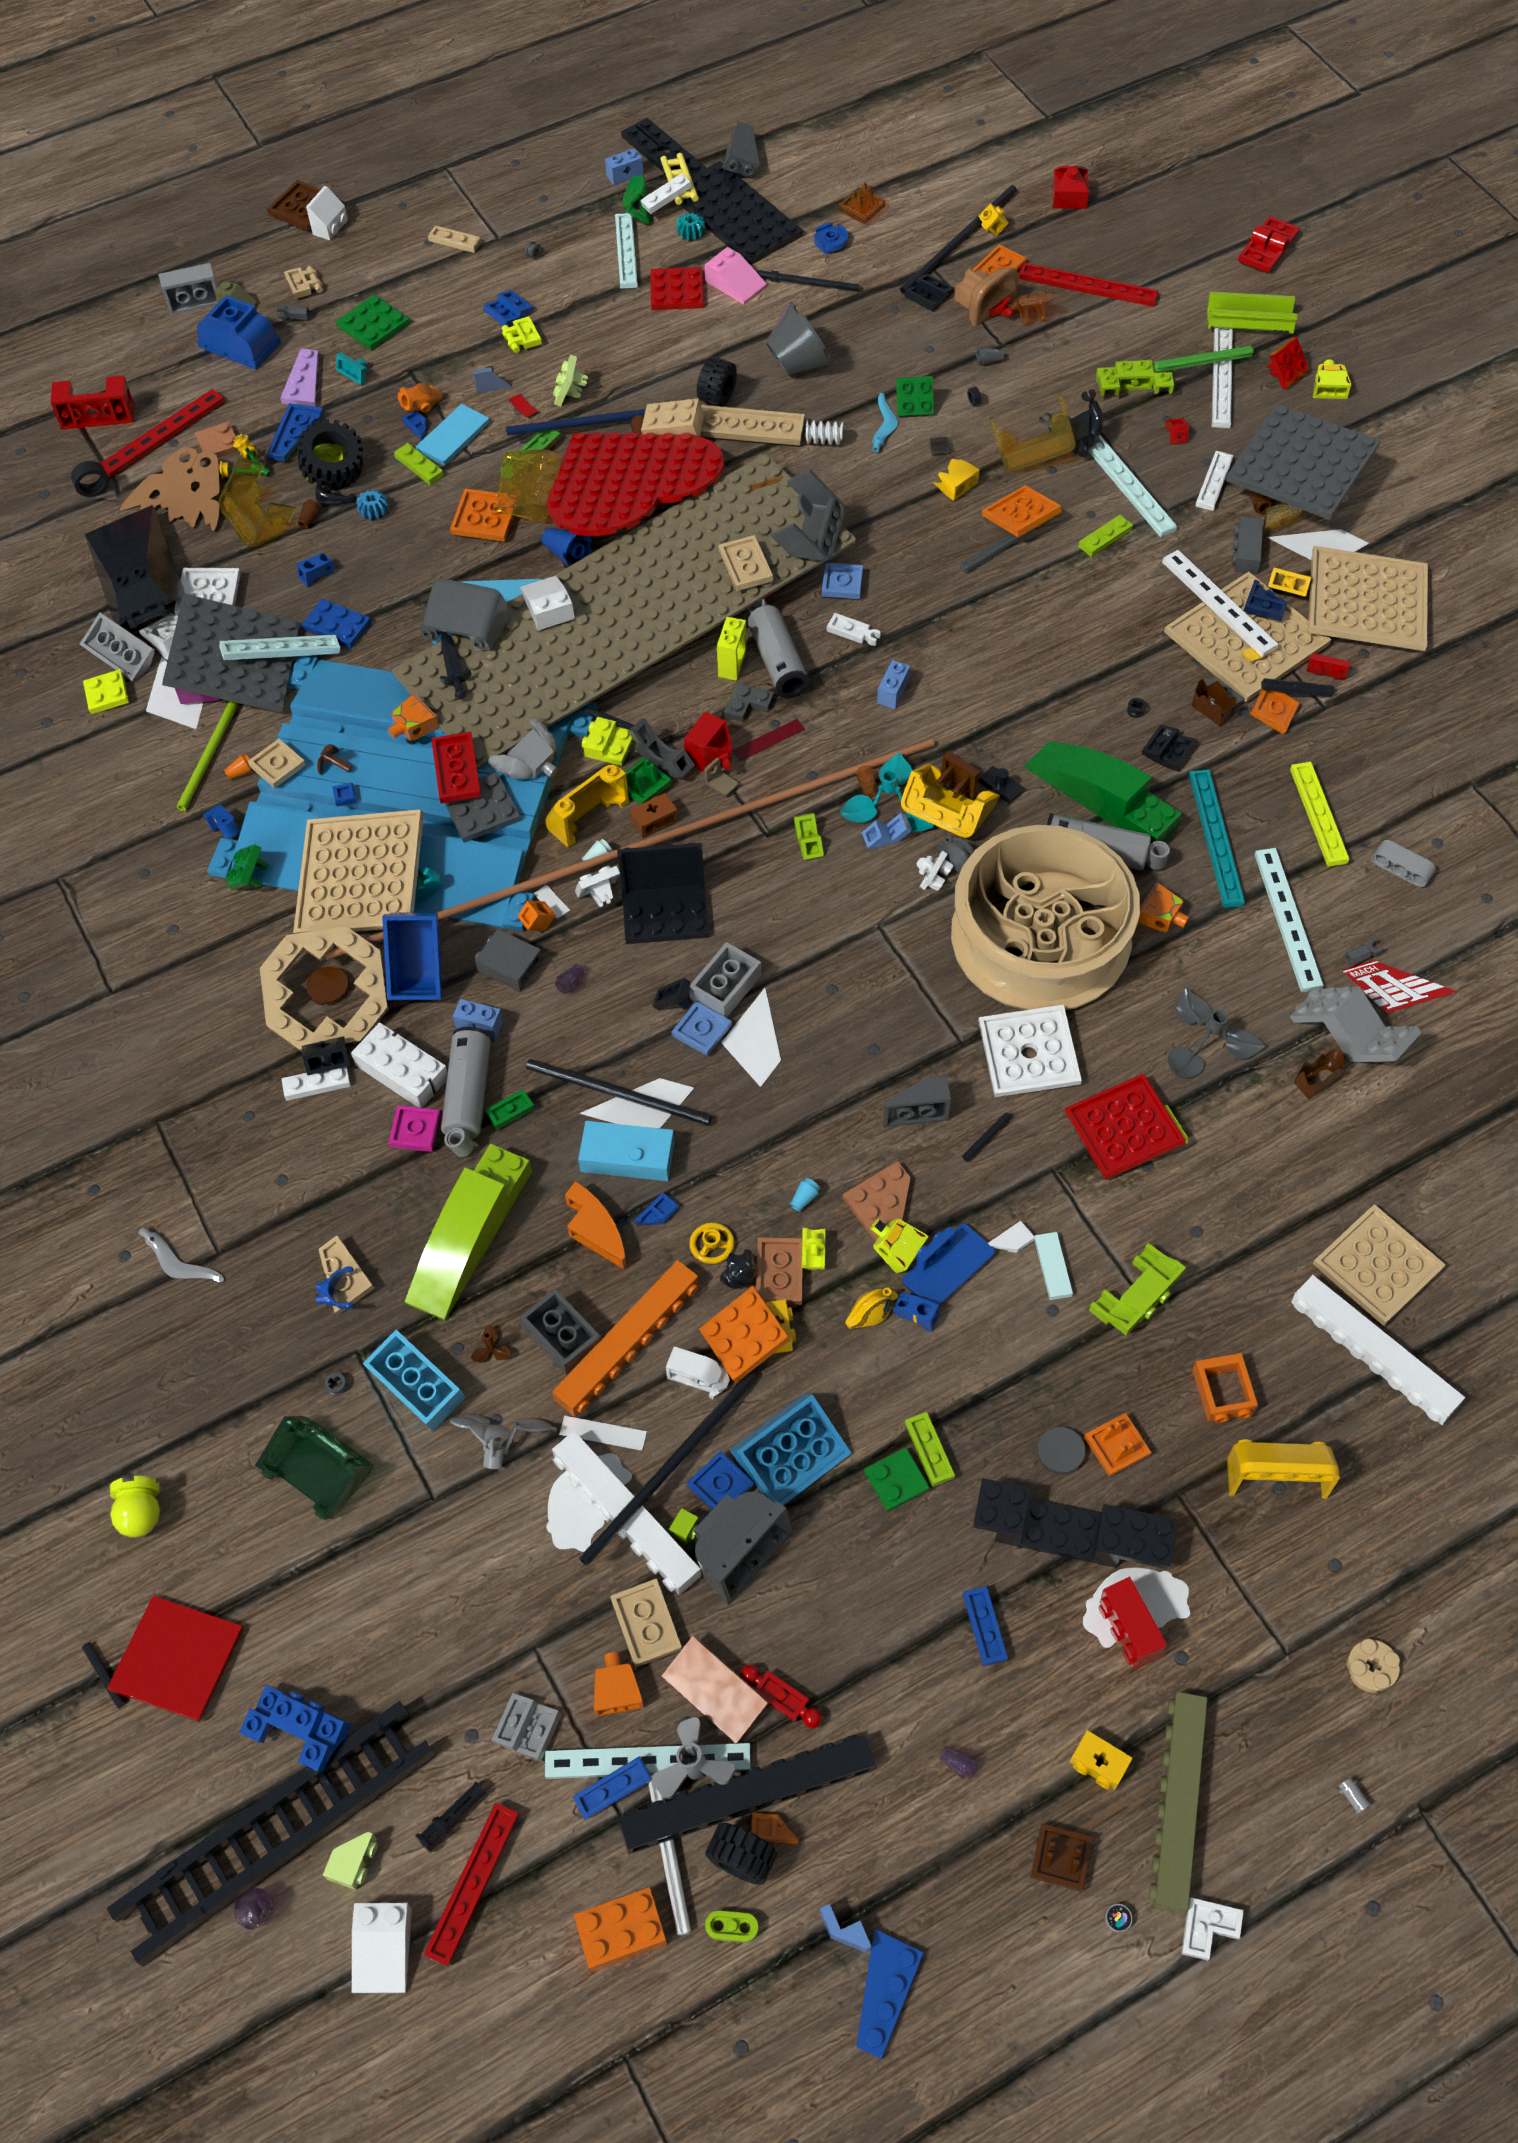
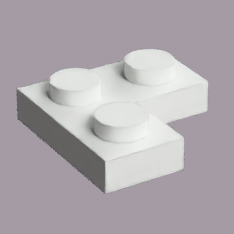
[1181,1897,1243,1961]

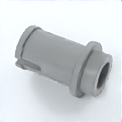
[1339,1777,1371,1814]

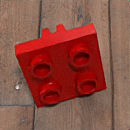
[1267,337,1310,389]

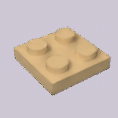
[248,739,306,789]

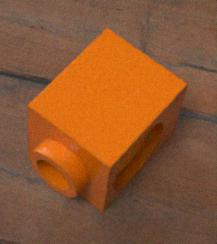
[517,901,556,931]

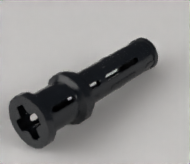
[415,1782,487,1853]

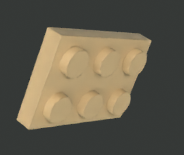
[718,535,773,591]
[610,1578,682,1668]

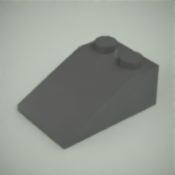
[883,1076,951,1128]

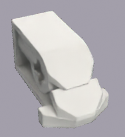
[666,1346,730,1399]

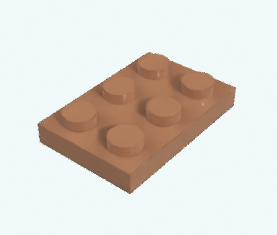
[756,1238,803,1305]

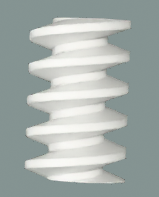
[806,420,844,445]

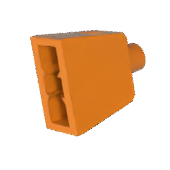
[594,1652,644,1717]

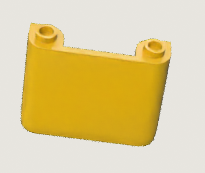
[901,763,1000,838]
[545,765,629,848]

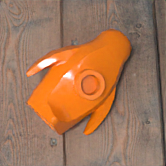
[397,383,443,413]

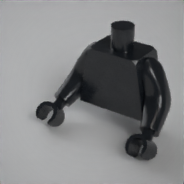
[1039,389,1104,457]

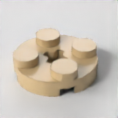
[1346,1639,1400,1693]

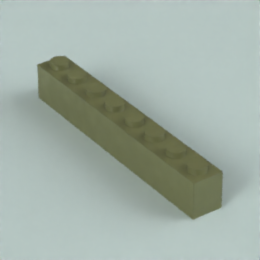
[1149,1692,1207,1914]

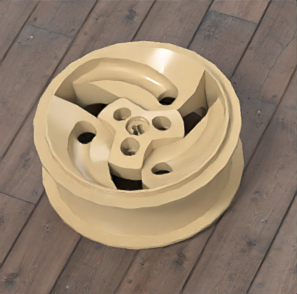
[951,825,1140,1010]

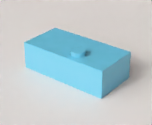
[578,1121,675,1181]
[363,1330,466,1431]

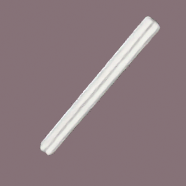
[648,1775,691,1935]

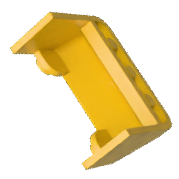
[1227,1439,1340,1499]

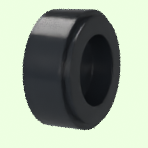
[967,386,981,406]

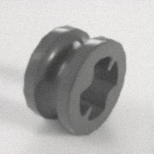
[525,241,542,259]
[324,1372,347,1395]

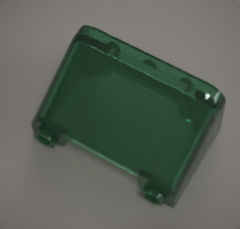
[255,1416,374,1520]

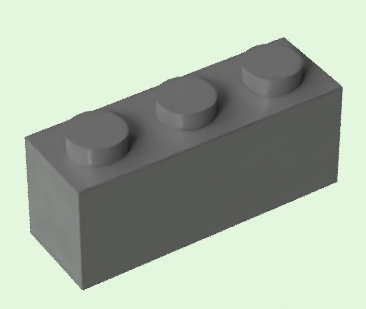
[1232,516,1263,574]

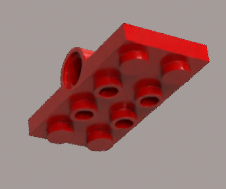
[1238,216,1300,273]

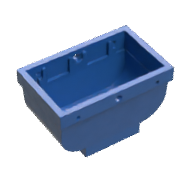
[197,295,281,370]
[382,912,442,1000]

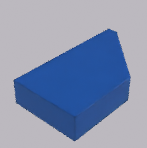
[402,410,427,441]
[635,1192,680,1226]

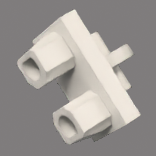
[917,851,953,891]

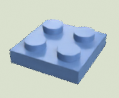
[822,563,863,599]
[672,1001,732,1056]

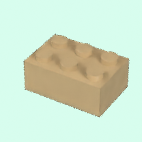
[641,399,705,436]

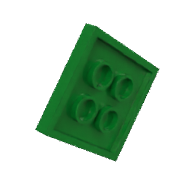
[335,294,410,351]

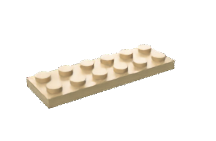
[700,405,805,446]

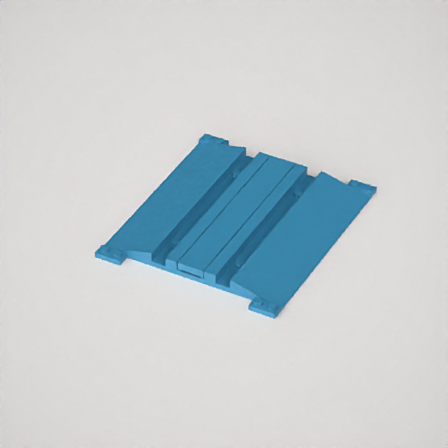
[207,655,598,932]

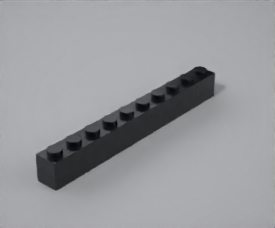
[619,1734,876,1855]

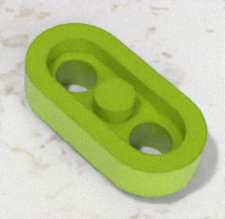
[705,1911,758,1943]

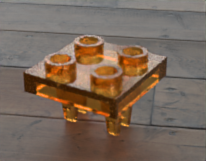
[838,183,886,224]
[1009,291,1053,325]

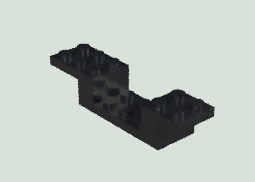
[973,1478,1177,1570]

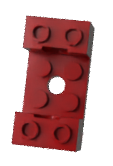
[51,375,134,430]

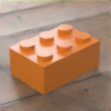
[573,1887,667,1973]

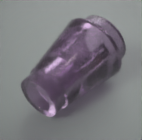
[555,964,584,994]
[939,1746,979,1780]

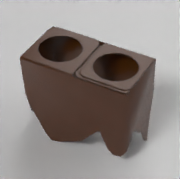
[1192,679,1237,727]
[1294,1050,1344,1099]

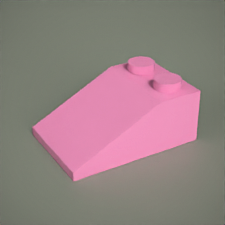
[705,247,767,304]

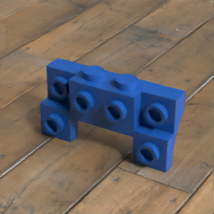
[239,1685,352,1772]

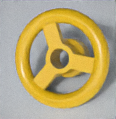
[689,1223,735,1264]

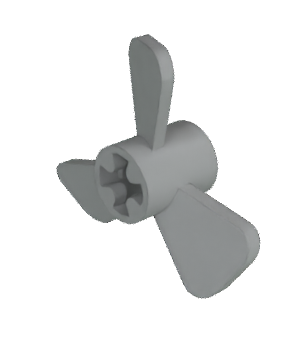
[652,1717,736,1799]

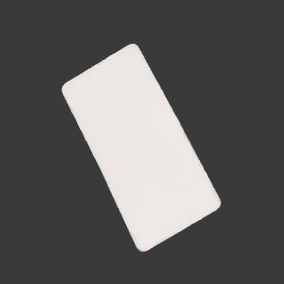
[534,885,570,919]

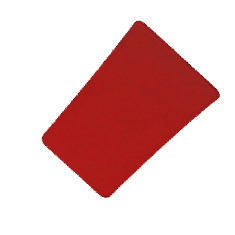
[509,394,538,417]

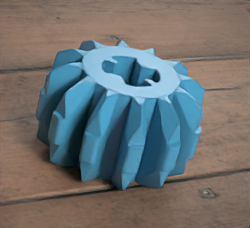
[357,489,389,520]

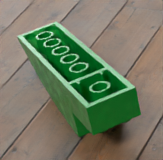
[1025,741,1182,844]

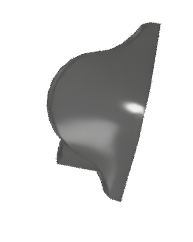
[936,836,974,872]

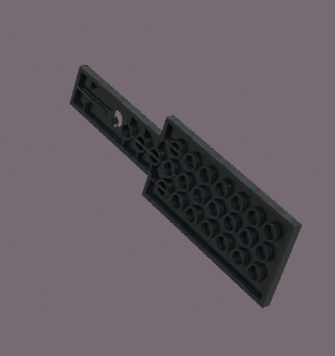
[621,118,803,265]

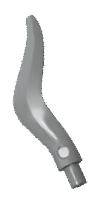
[139,1227,224,1282]

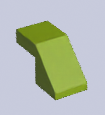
[793,813,824,860]

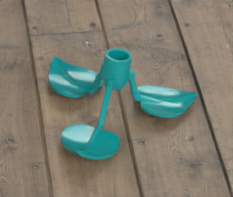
[840,752,935,832]

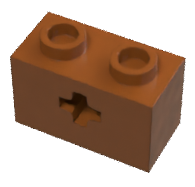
[630,793,678,839]

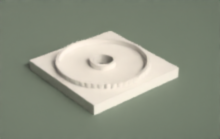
[978,1005,1082,1097]

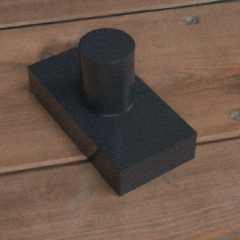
[979,766,1023,804]
[653,978,691,1010]

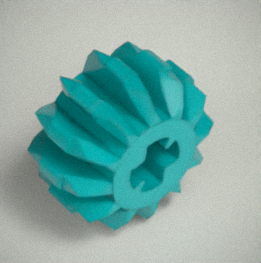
[676,212,705,241]

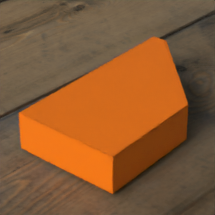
[751,1813,799,1845]

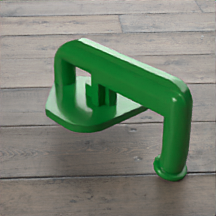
[623,176,651,225]

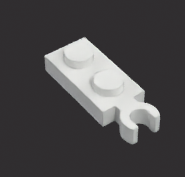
[827,613,881,646]

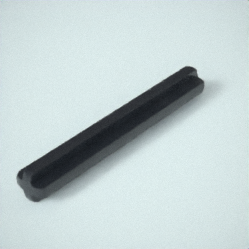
[1261,678,1335,697]

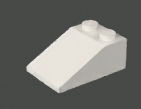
[520,576,575,630]
[139,613,178,660]
[352,1903,412,1993]

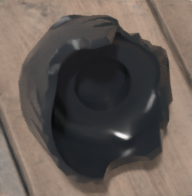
[720,1249,758,1289]

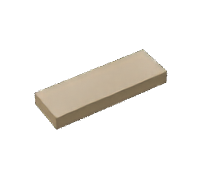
[428,225,482,253]

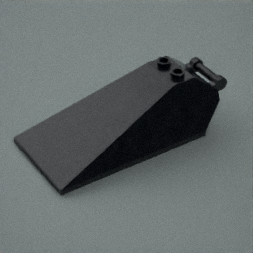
[84,505,185,629]

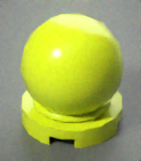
[110,1476,160,1538]

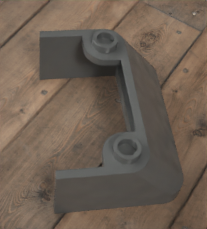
[771,469,845,561]

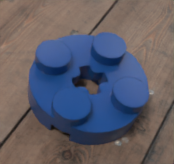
[814,223,848,254]

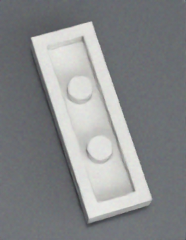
[640,173,692,214]
[281,1066,351,1101]

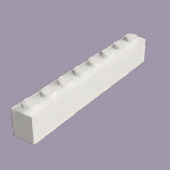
[1291,1275,1465,1425]
[552,1431,701,1596]

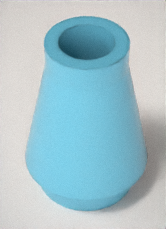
[789,1178,820,1212]

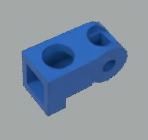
[296,553,336,587]
[203,804,240,838]
[893,1293,940,1332]

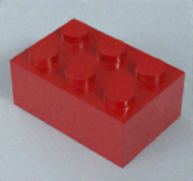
[1098,1577,1167,1670]

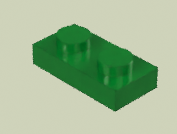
[485,1089,535,1130]

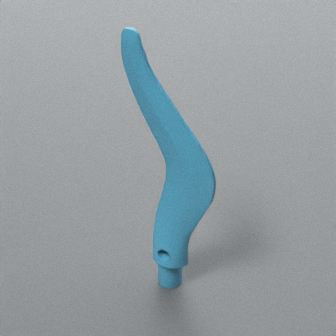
[872,393,898,453]

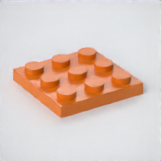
[982,485,1062,537]
[450,489,519,542]
[699,1286,791,1383]

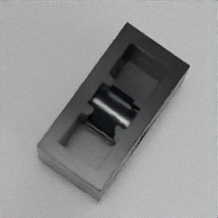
[302,1036,350,1075]

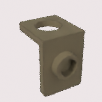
[704,757,738,797]

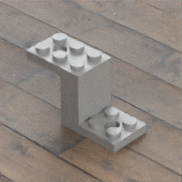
[1290,986,1421,1062]

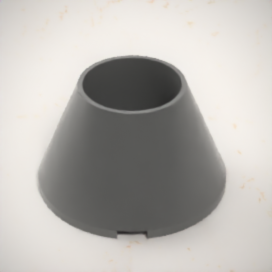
[766,302,833,375]

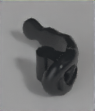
[315,486,357,506]

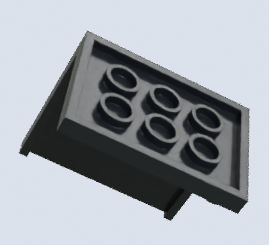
[617,843,709,944]

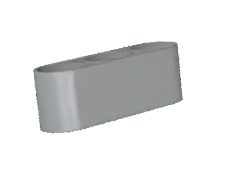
[1372,840,1436,887]

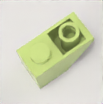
[323,1832,378,1890]

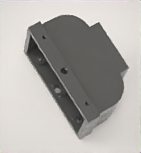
[694,1492,793,1605]

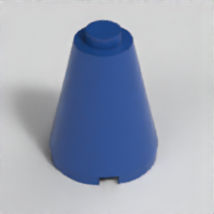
[542,528,593,567]

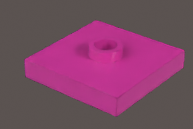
[388,1105,441,1152]

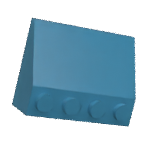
[729,1393,851,1505]

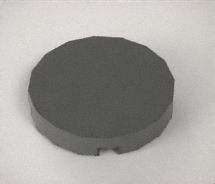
[1037,1427,1085,1475]

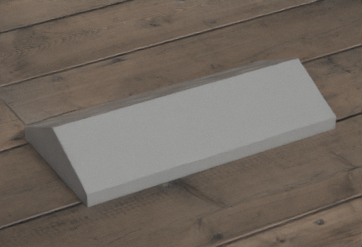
[79,613,155,682]

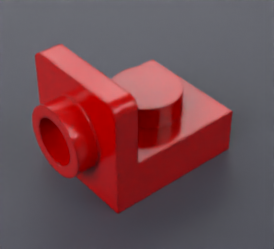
[1165,418,1189,444]

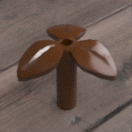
[317,743,352,775]
[471,1325,512,1363]

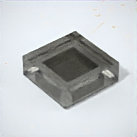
[930,437,951,456]

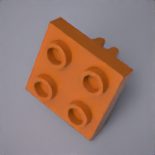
[1084,1413,1151,1478]

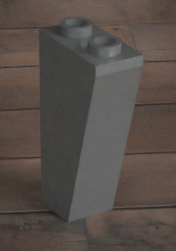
[722,121,760,178]

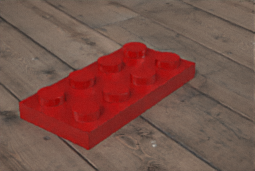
[431,731,481,804]

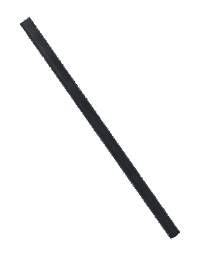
[900,185,1017,295]
[579,1371,757,1566]

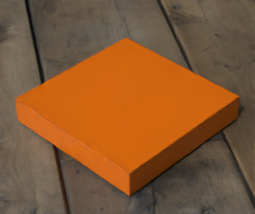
[1250,690,1300,734]

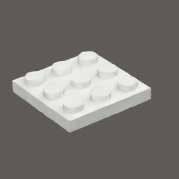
[174,568,241,615]

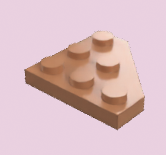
[842,1161,911,1242]

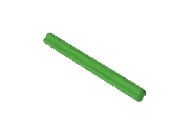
[1154,346,1254,372]

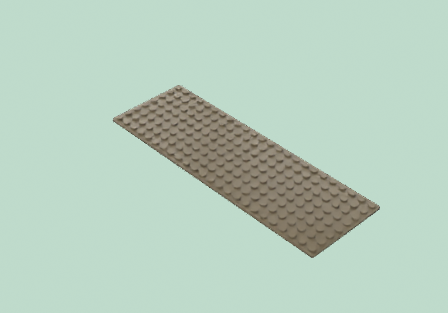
[392,454,855,769]

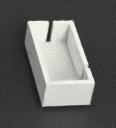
[351,1022,448,1108]

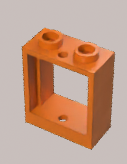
[1192,1353,1258,1423]

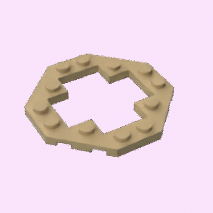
[260,926,388,1052]

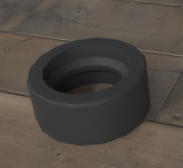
[71,461,109,497]

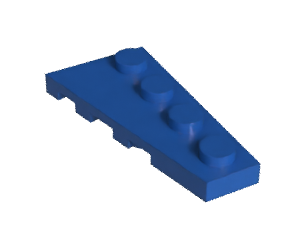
[267,403,325,462]
[856,1929,924,2059]

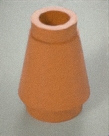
[224,754,252,780]

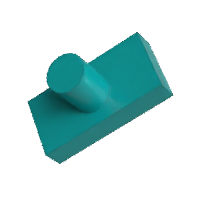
[336,352,367,385]

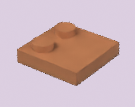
[194,421,238,462]

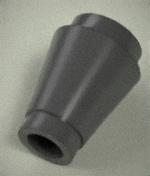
[976,346,1004,365]

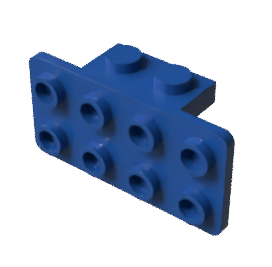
[902,1223,995,1306]

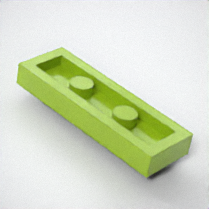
[394,443,444,485]
[1078,515,1133,557]
[905,1412,955,1487]

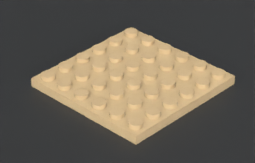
[1308,546,1428,651]
[1164,571,1331,702]
[293,809,424,934]

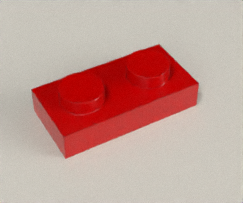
[1306,653,1350,680]

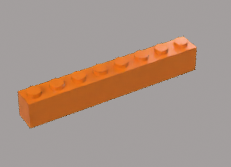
[552,1260,699,1417]

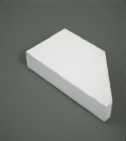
[988,1221,1035,1253]

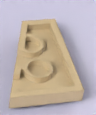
[319,1235,375,1316]

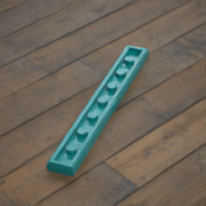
[1189,769,1245,908]

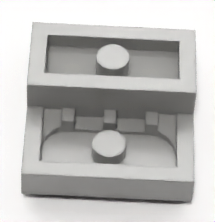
[491,1693,562,1762]

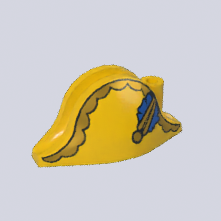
[845,1288,899,1329]

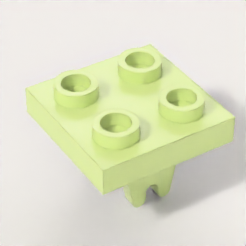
[553,354,588,407]

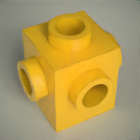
[979,203,1009,236]

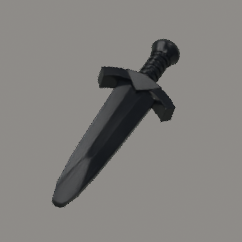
[439,632,472,700]

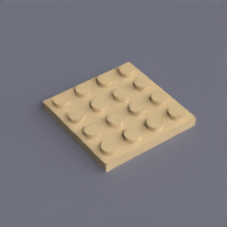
[1313,1204,1446,1326]

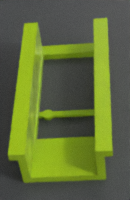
[1207,292,1297,333]

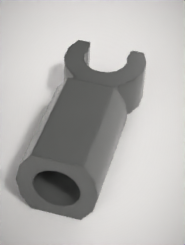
[277,304,309,320]
[1344,938,1384,967]

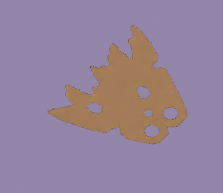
[119,447,220,531]

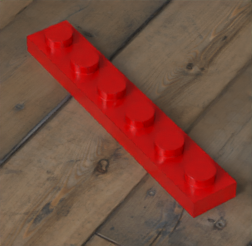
[423,1802,519,1968]

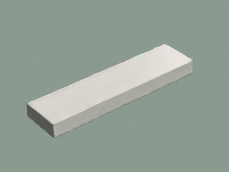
[1196,451,1234,511]

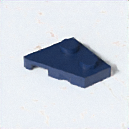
[1244,579,1288,621]

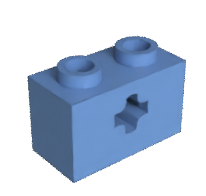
[605,148,643,185]
[877,660,910,709]
[452,999,503,1040]

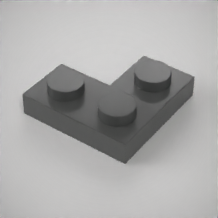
[724,683,774,722]

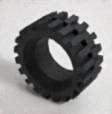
[298,419,363,490]

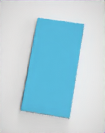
[416,404,490,466]

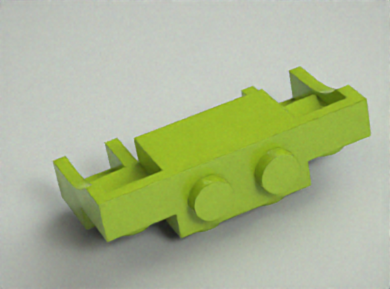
[1096,360,1174,397]
[1089,1243,1186,1336]

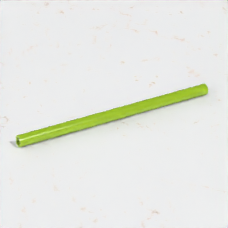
[176,701,239,811]

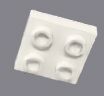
[575,866,620,907]

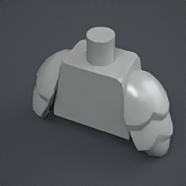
[488,717,558,780]

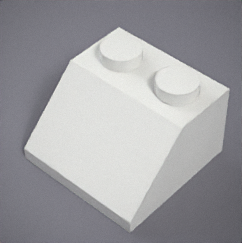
[306,186,348,240]

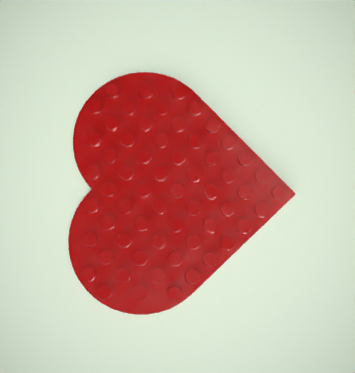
[547,432,724,536]

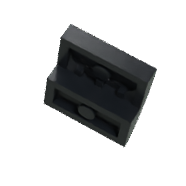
[904,273,954,311]
[1142,724,1198,772]

